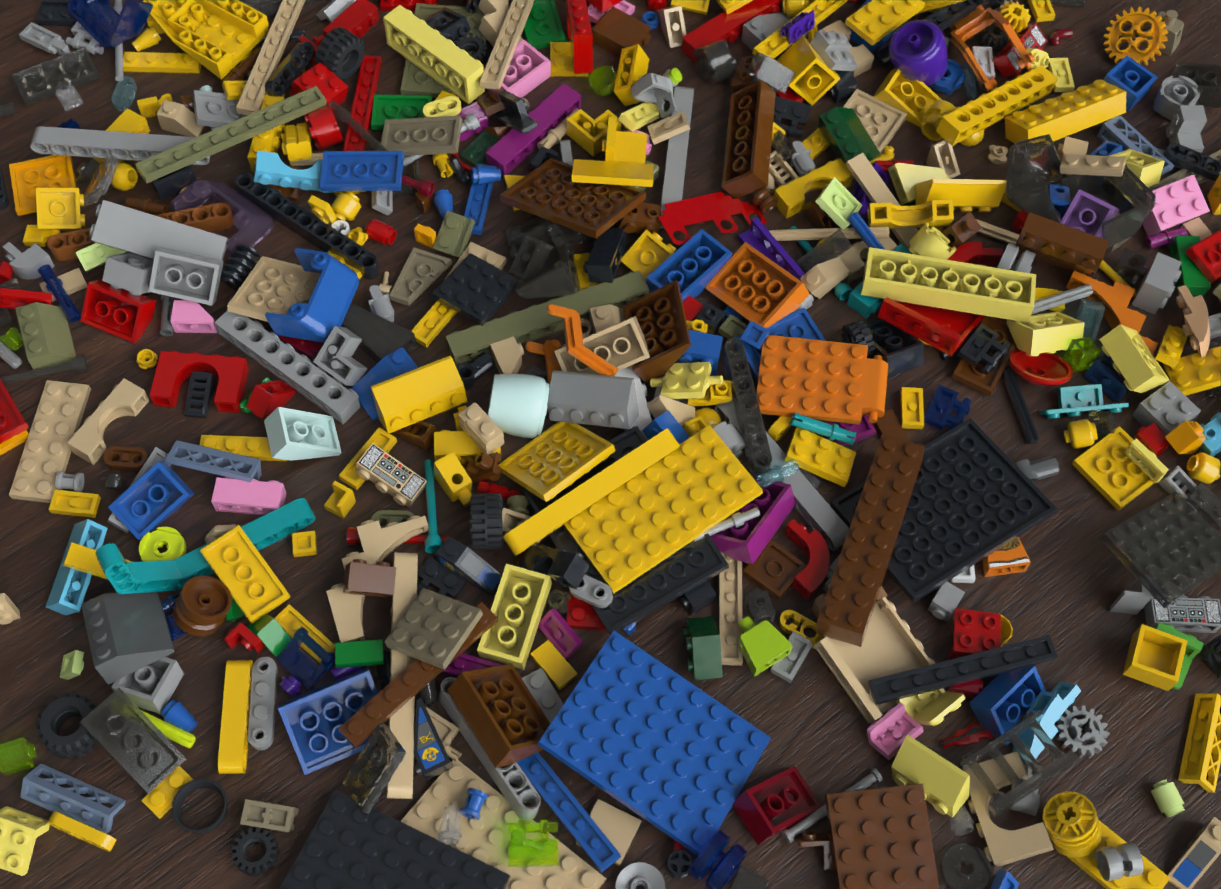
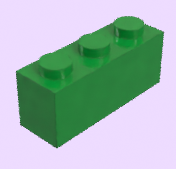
[1169,236,1211,297]

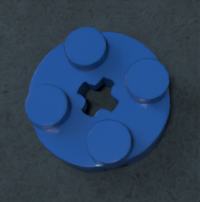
[930,59,964,95]

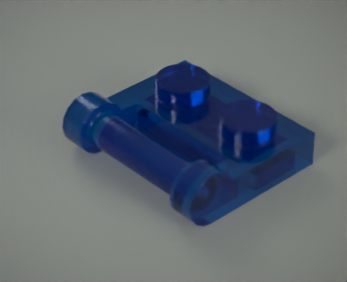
[276,627,335,690]

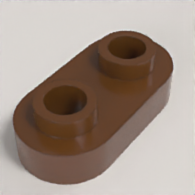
[103,446,149,471]

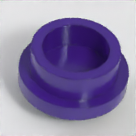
[280,675,302,696]

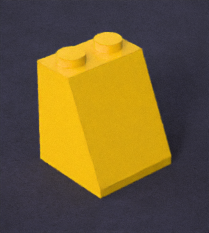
[775,35,840,106]

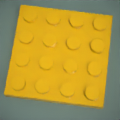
[498,421,616,502]

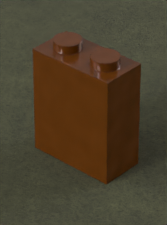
[592,6,651,58]

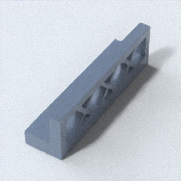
[1097,115,1174,175]
[166,440,262,482]
[20,764,126,834]

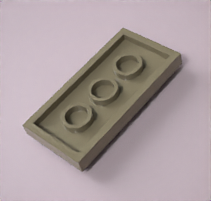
[380,116,462,156]

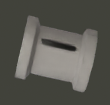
[55,471,85,492]

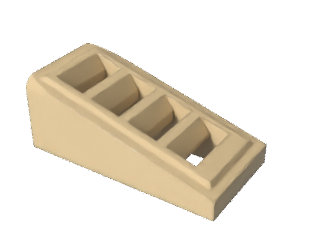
[769,149,798,186]

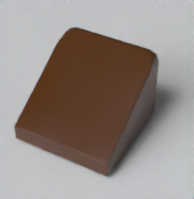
[483,125,512,140]
[415,191,434,214]

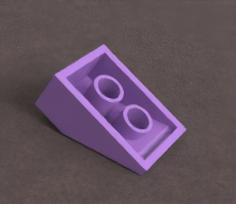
[1060,189,1119,238]

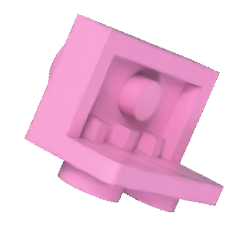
[867,703,923,760]

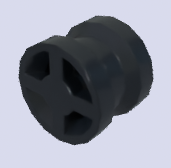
[667,850,692,879]

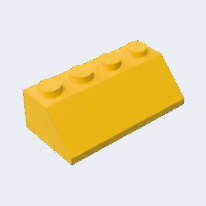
[916,179,1008,212]
[371,355,468,434]

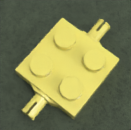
[650,362,723,399]

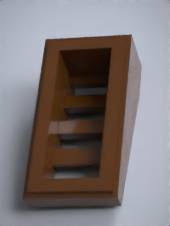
[392,421,438,451]

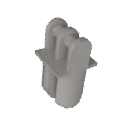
[790,141,815,177]
[368,285,395,327]

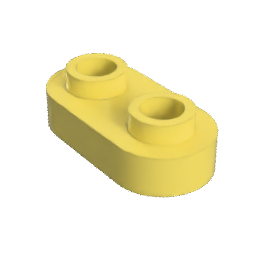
[1026,48,1050,69]
[423,96,461,118]

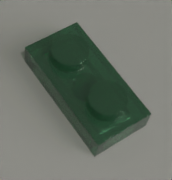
[460,130,500,167]

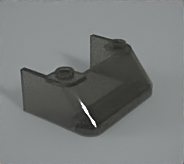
[1061,165,1156,248]

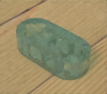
[112,76,137,111]

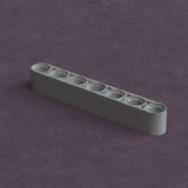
[439,677,541,821]

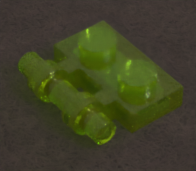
[508,820,559,867]

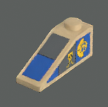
[1167,817,1221,889]

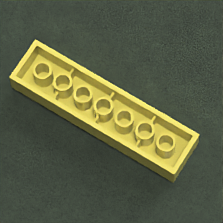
[861,247,1036,323]

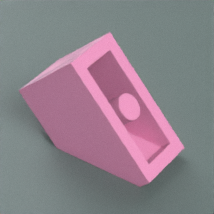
[171,299,217,333]

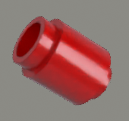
[365,219,397,245]

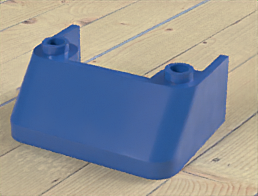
[265,248,359,343]

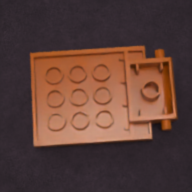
[754,335,888,424]

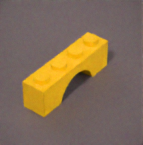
[774,158,853,219]
[867,199,954,229]

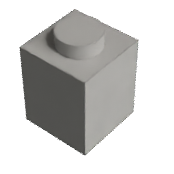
[928,582,965,622]

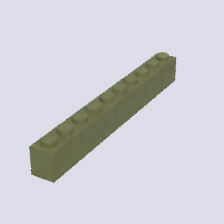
[445,271,649,367]

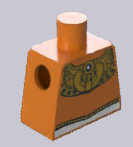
[982,537,1031,577]

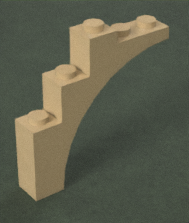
[478,0,523,47]
[326,515,429,643]

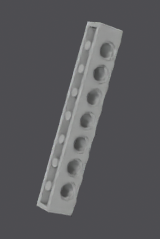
[214,310,360,424]

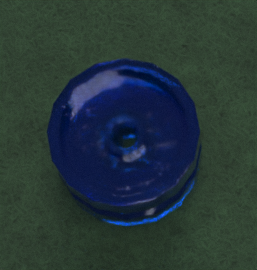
[687,829,748,889]

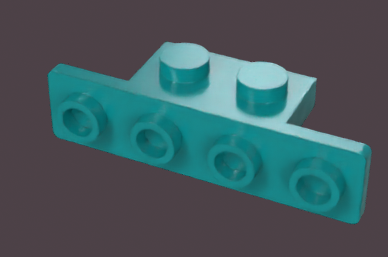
[1039,384,1129,419]

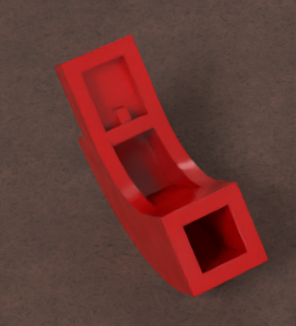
[948,241,1003,267]
[785,519,830,601]

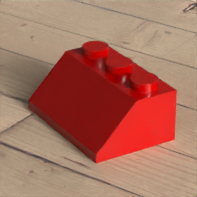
[80,279,157,343]

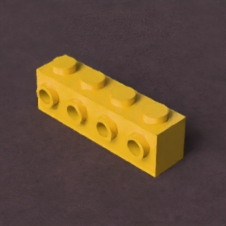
[248,95,285,172]

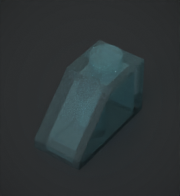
[1076,298,1105,347]

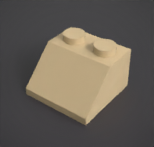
[589,304,624,334]

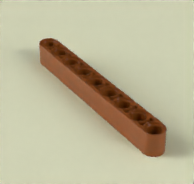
[47,202,234,261]

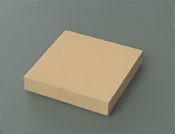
[576,799,642,866]

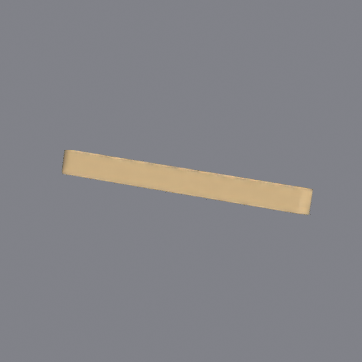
[386,552,418,799]

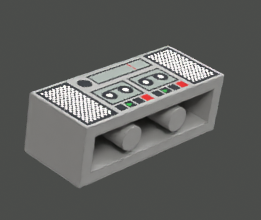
[1144,595,1221,633]

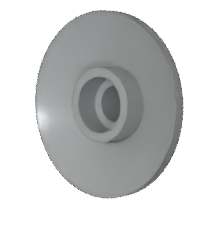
[615,862,665,889]

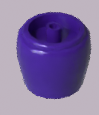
[888,20,948,86]

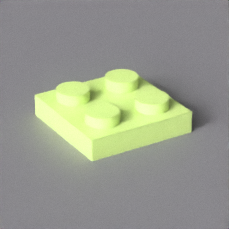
[815,177,862,230]

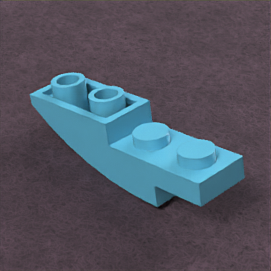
[1013,681,1081,764]

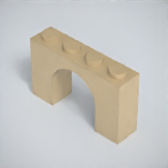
[961,751,1054,867]

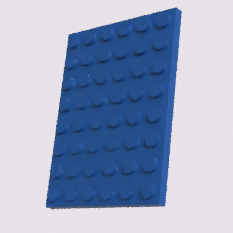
[537,631,771,858]

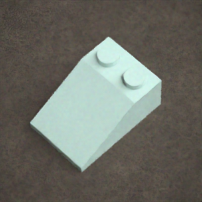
[264,407,342,461]

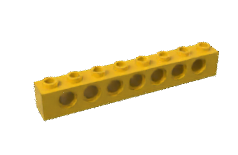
[936,65,1058,146]

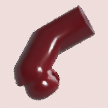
[1049,29,1073,46]

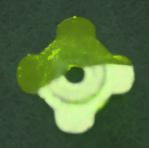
[0,327,23,350]

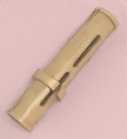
[537,109,578,149]

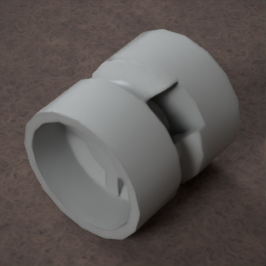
[1096,842,1143,881]

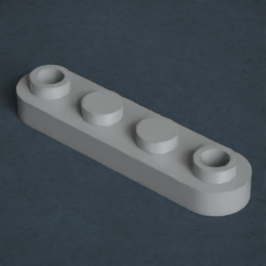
[248,657,278,750]

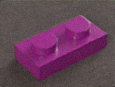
[538,609,583,659]

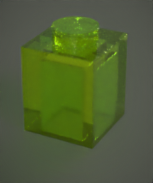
[1063,337,1101,372]
[0,737,36,776]

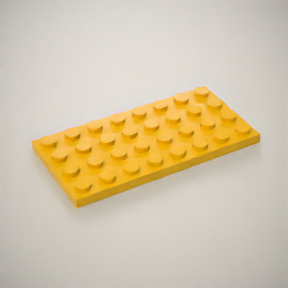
[563,425,763,594]

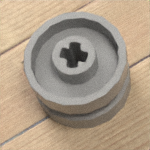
[997,243,1036,273]

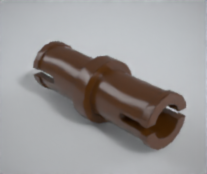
[125,196,168,215]

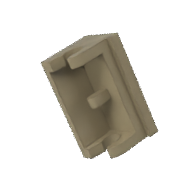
[240,799,299,832]

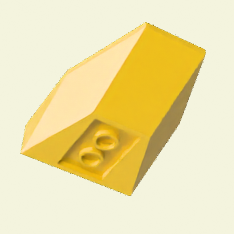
[141,0,270,80]

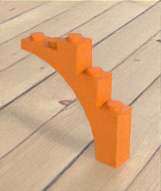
[1066,270,1158,392]

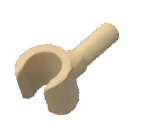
[379,272,393,295]

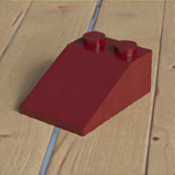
[733,766,822,845]

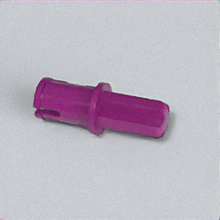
[1145,228,1187,249]

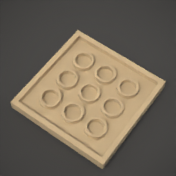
[227,256,320,322]

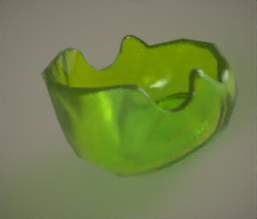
[588,66,617,96]

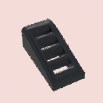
[184,371,216,418]

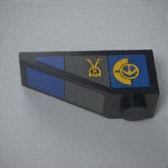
[436,536,502,597]
[413,698,453,780]

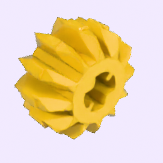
[999,1,1031,34]

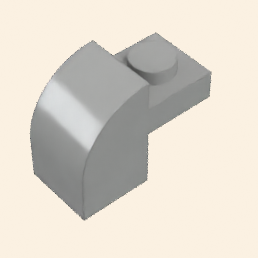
[3,242,54,279]

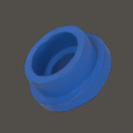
[641,11,659,29]

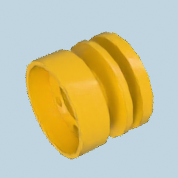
[1043,792,1101,858]

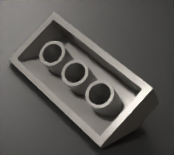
[547,370,639,429]

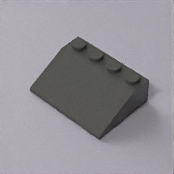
[81,592,175,684]

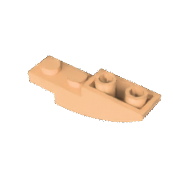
[1176,285,1210,357]

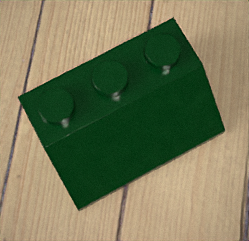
[818,107,881,164]

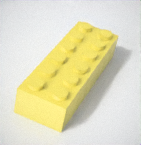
[383,5,485,104]

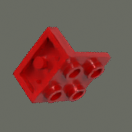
[948,608,1001,660]

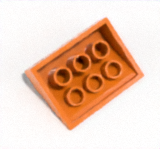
[704,242,810,328]

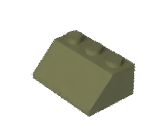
[15,302,78,372]

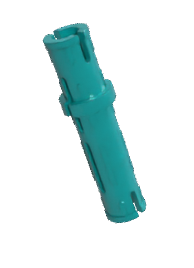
[790,412,856,445]

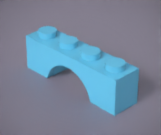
[254,151,334,193]

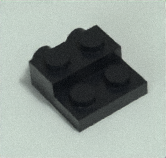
[424,7,471,43]

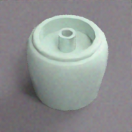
[487,374,549,438]

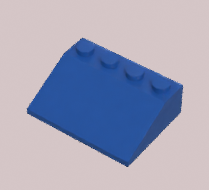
[278,668,389,775]

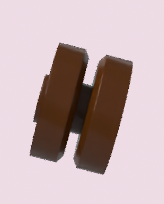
[173,576,232,637]

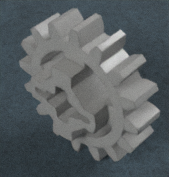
[1056,705,1109,758]

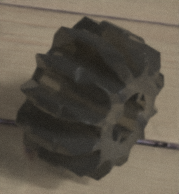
[978,23,1010,53]

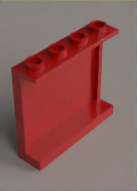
[878,297,984,356]

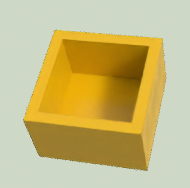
[1123,624,1188,691]

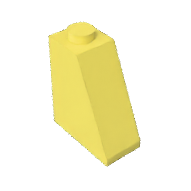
[888,163,949,206]

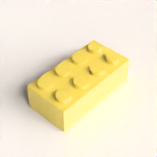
[477,564,552,670]

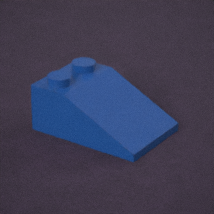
[351,347,418,422]
[108,461,195,540]

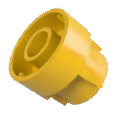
[920,100,956,141]

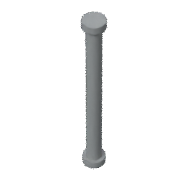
[781,768,883,844]

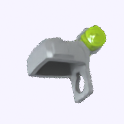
[631,68,682,119]

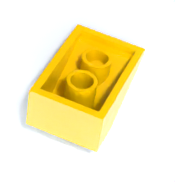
[873,68,942,127]

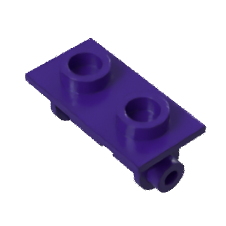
[780,10,815,44]

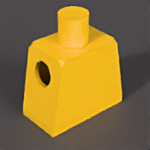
[433,452,472,507]

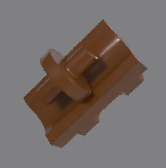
[463,452,502,483]

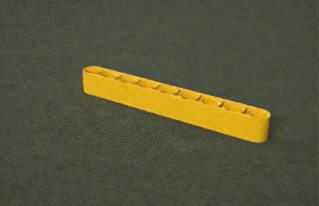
[503,428,681,556]

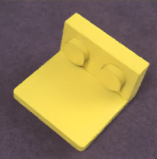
[0,806,50,876]

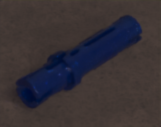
[38,264,81,323]

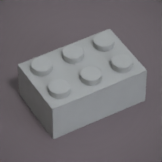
[148,247,223,306]

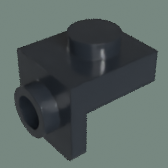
[529,146,559,172]

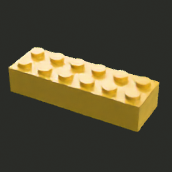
[1005,80,1126,151]

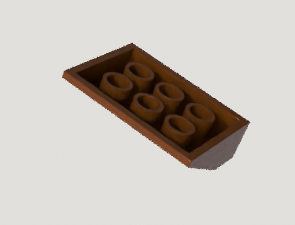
[1015,212,1109,277]
[622,280,691,383]
[447,664,551,768]

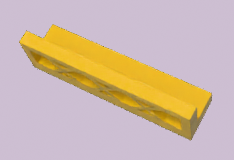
[1178,693,1221,793]

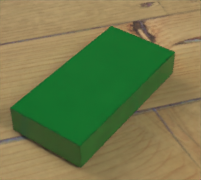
[335,640,384,668]

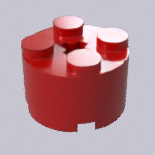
[304,104,344,151]

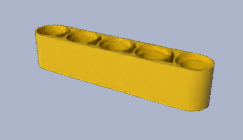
[218,660,253,774]

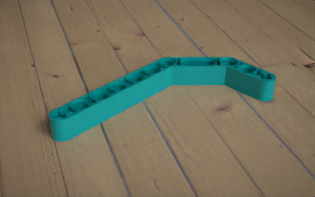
[96,498,316,594]

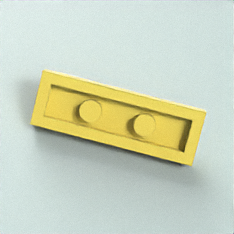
[618,102,661,132]

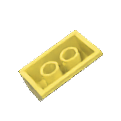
[1007,311,1085,356]
[1099,324,1170,393]
[891,735,970,818]

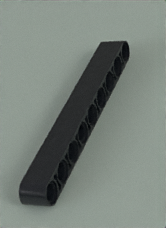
[235,173,379,279]

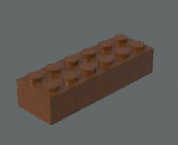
[721,79,776,198]

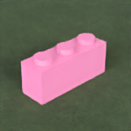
[211,477,287,515]

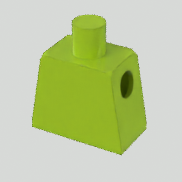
[738,616,793,677]

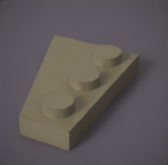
[389,248,452,306]

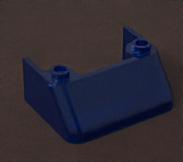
[68,0,153,48]

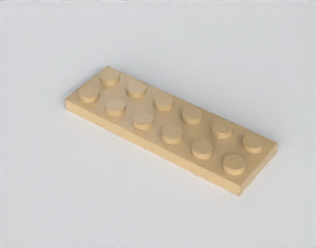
[9,380,91,503]

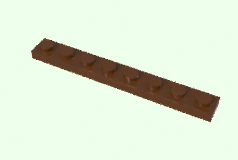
[338,602,498,749]

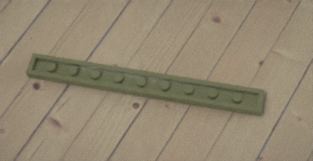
[135,86,327,184]

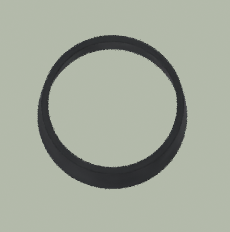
[172,779,228,834]

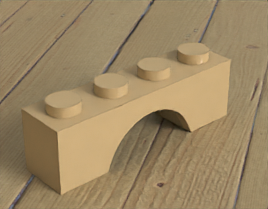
[67,378,149,465]

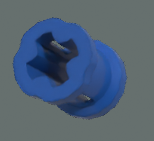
[459,788,488,820]

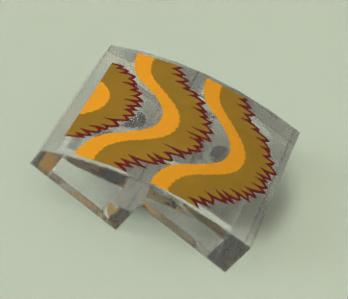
[84,158,119,206]

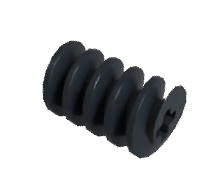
[220,244,261,291]

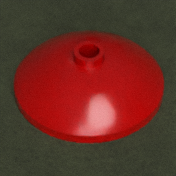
[1009,349,1073,386]

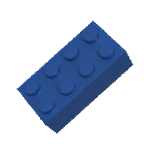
[646,229,732,302]

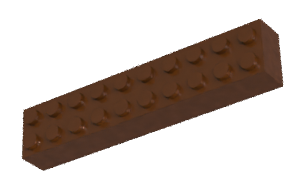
[816,435,925,647]

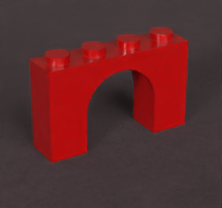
[565,0,593,74]
[149,350,249,413]

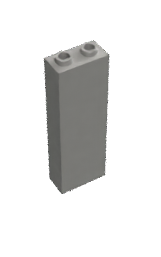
[90,200,229,261]

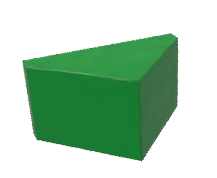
[246,614,294,659]

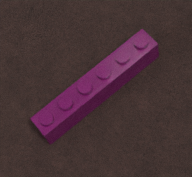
[486,83,581,177]

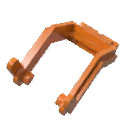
[949,4,1035,92]
[525,304,619,384]

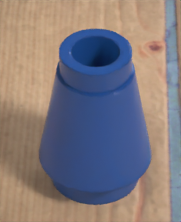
[471,165,501,185]
[433,190,453,221]
[161,700,198,733]

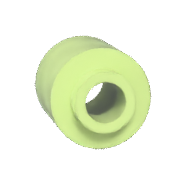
[1151,779,1185,818]

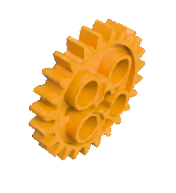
[1103,6,1168,66]

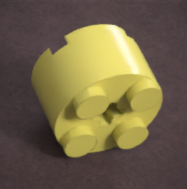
[909,223,957,260]

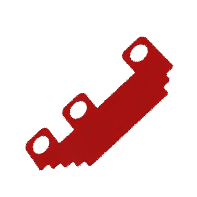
[658,192,767,245]

